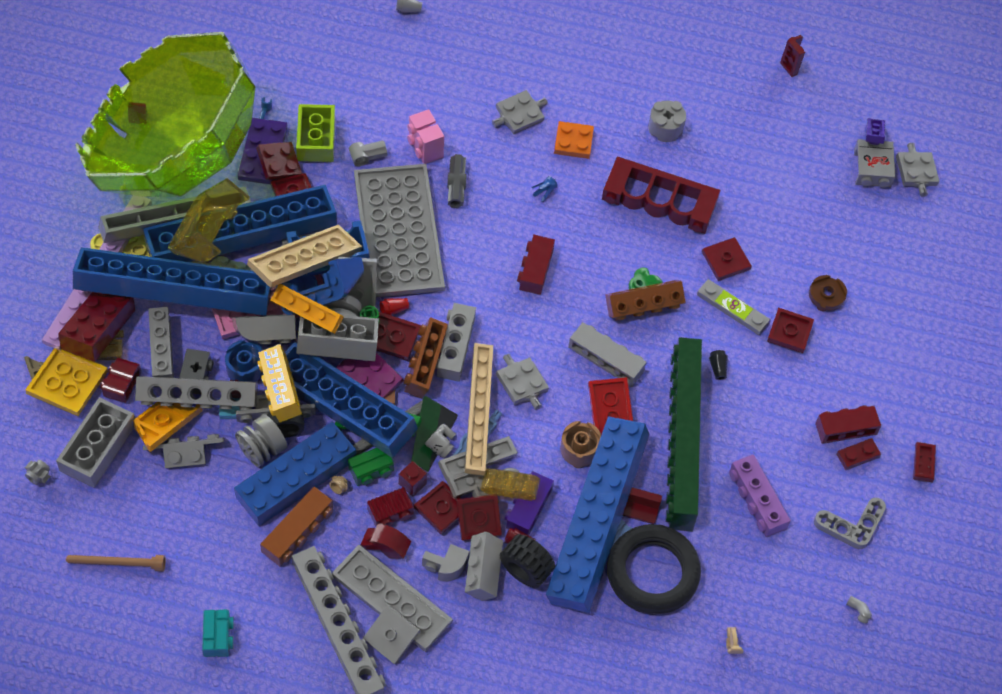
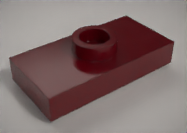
[913,442,936,483]

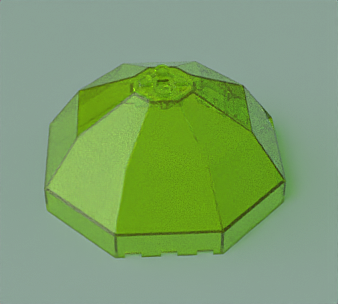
[75,32,256,197]

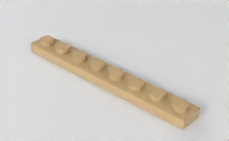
[464,343,493,476]

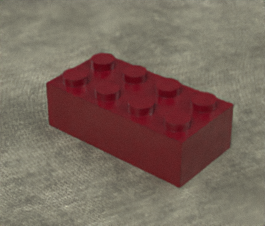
[58,292,135,362]

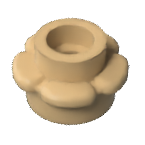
[329,476,348,494]

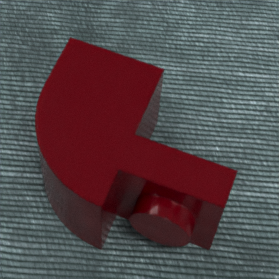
[360,524,411,559]

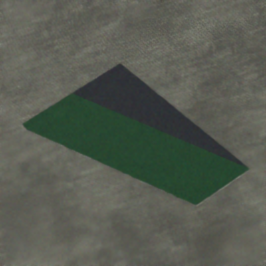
[411,396,458,472]

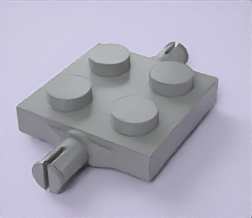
[492,90,548,134]
[896,143,940,197]
[496,354,549,410]

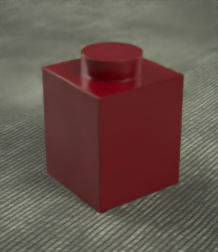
[398,461,427,497]

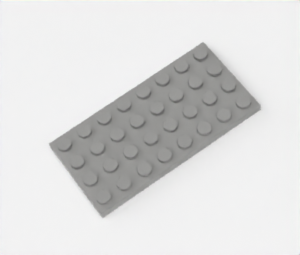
[354,164,445,297]

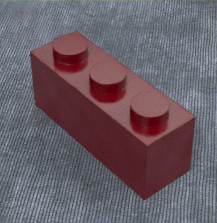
[517,234,555,295]
[815,405,881,444]

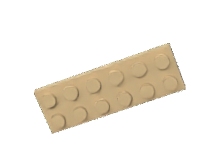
[247,225,362,288]

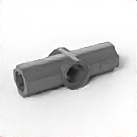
[447,154,466,208]

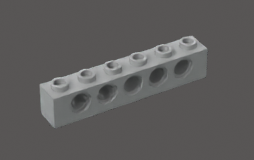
[135,376,258,410]

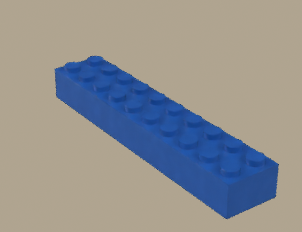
[143,184,337,262]
[73,247,272,316]
[546,416,650,613]

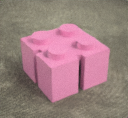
[407,109,444,164]

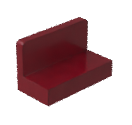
[622,487,662,524]

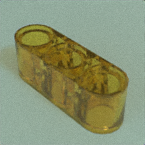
[480,469,541,500]

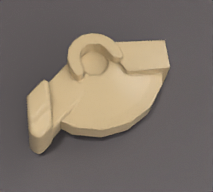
[726,627,744,654]

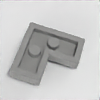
[447,471,499,503]

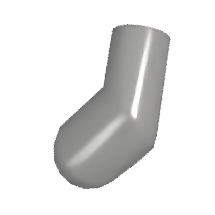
[846,596,872,624]

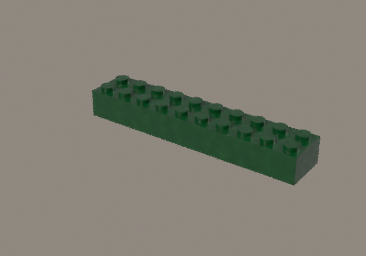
[665,337,702,532]

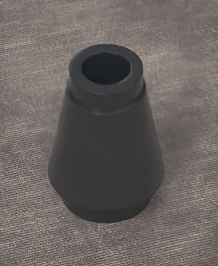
[709,350,728,380]

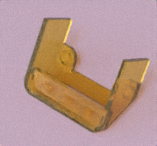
[168,178,250,262]

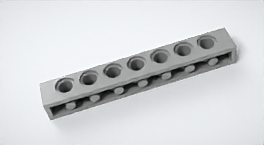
[292,546,386,694]

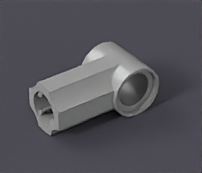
[349,140,387,167]

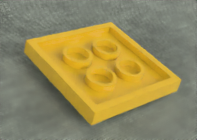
[25,348,108,416]

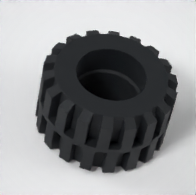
[500,534,555,588]

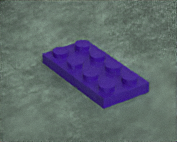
[238,118,288,185]

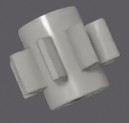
[25,460,51,485]

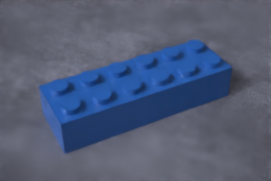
[234,421,357,527]

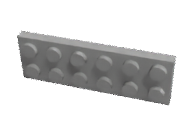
[332,545,453,652]

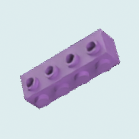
[729,454,791,537]

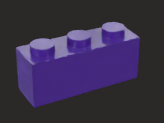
[504,471,554,535]

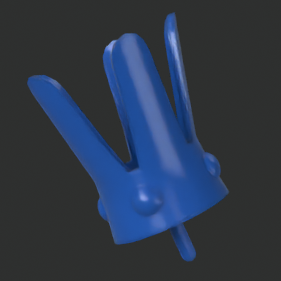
[532,176,558,202]

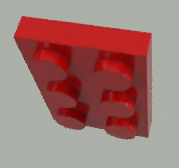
[588,377,633,435]

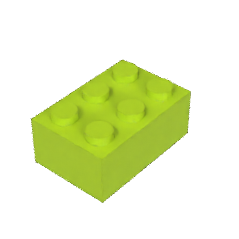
[296,104,335,162]

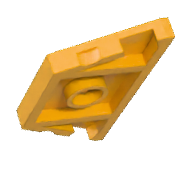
[133,402,203,452]

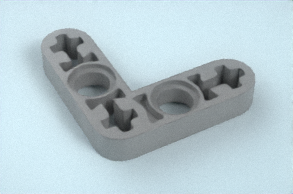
[814,498,886,549]

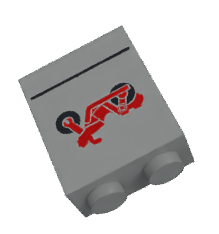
[854,139,895,188]

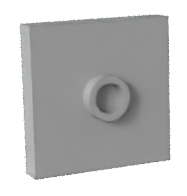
[363,605,421,664]

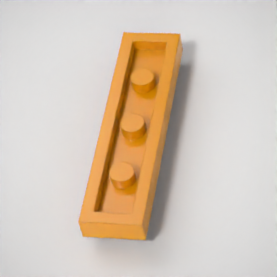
[270,284,344,334]

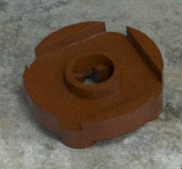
[809,275,847,311]

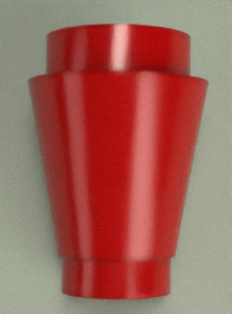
[380,298,409,316]

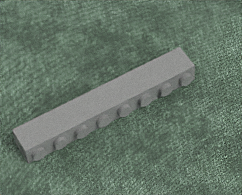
[98,187,251,243]

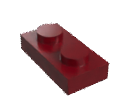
[836,438,881,471]

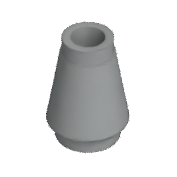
[396,0,422,13]

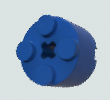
[225,340,264,382]

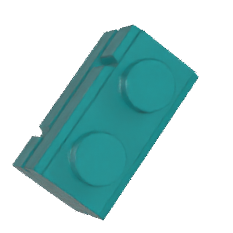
[202,609,234,657]

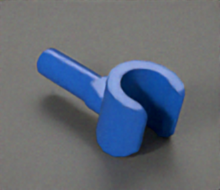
[259,97,272,119]

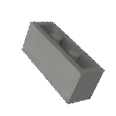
[465,532,503,601]

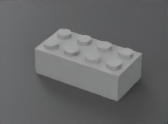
[296,315,379,361]
[56,397,135,488]

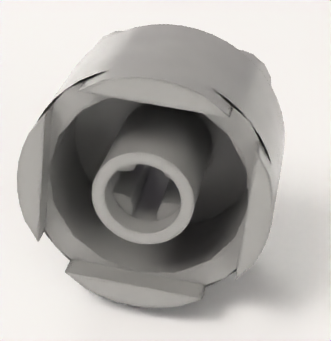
[648,101,686,142]

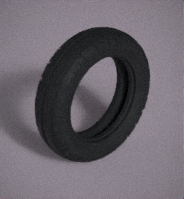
[607,524,701,614]

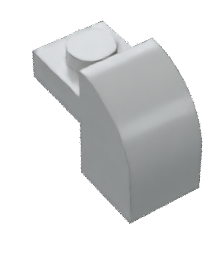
[422,544,470,581]

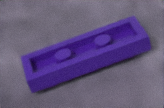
[866,118,885,145]

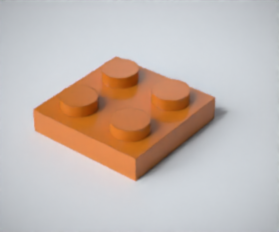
[554,121,594,159]

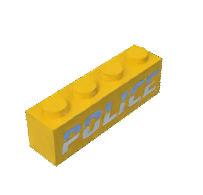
[257,344,302,422]

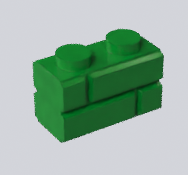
[348,448,394,486]

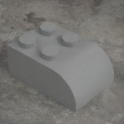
[232,314,296,344]

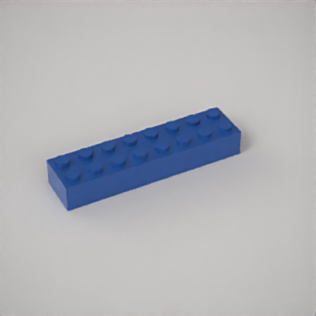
[285,342,418,458]

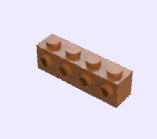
[605,280,686,320]
[403,317,448,398]
[260,487,333,566]

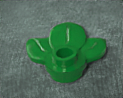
[629,267,663,289]

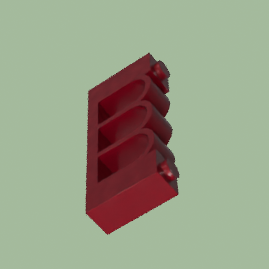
[602,156,720,234]

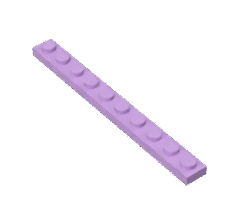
[42,193,152,350]

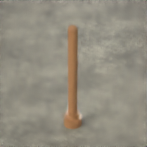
[66,555,166,572]

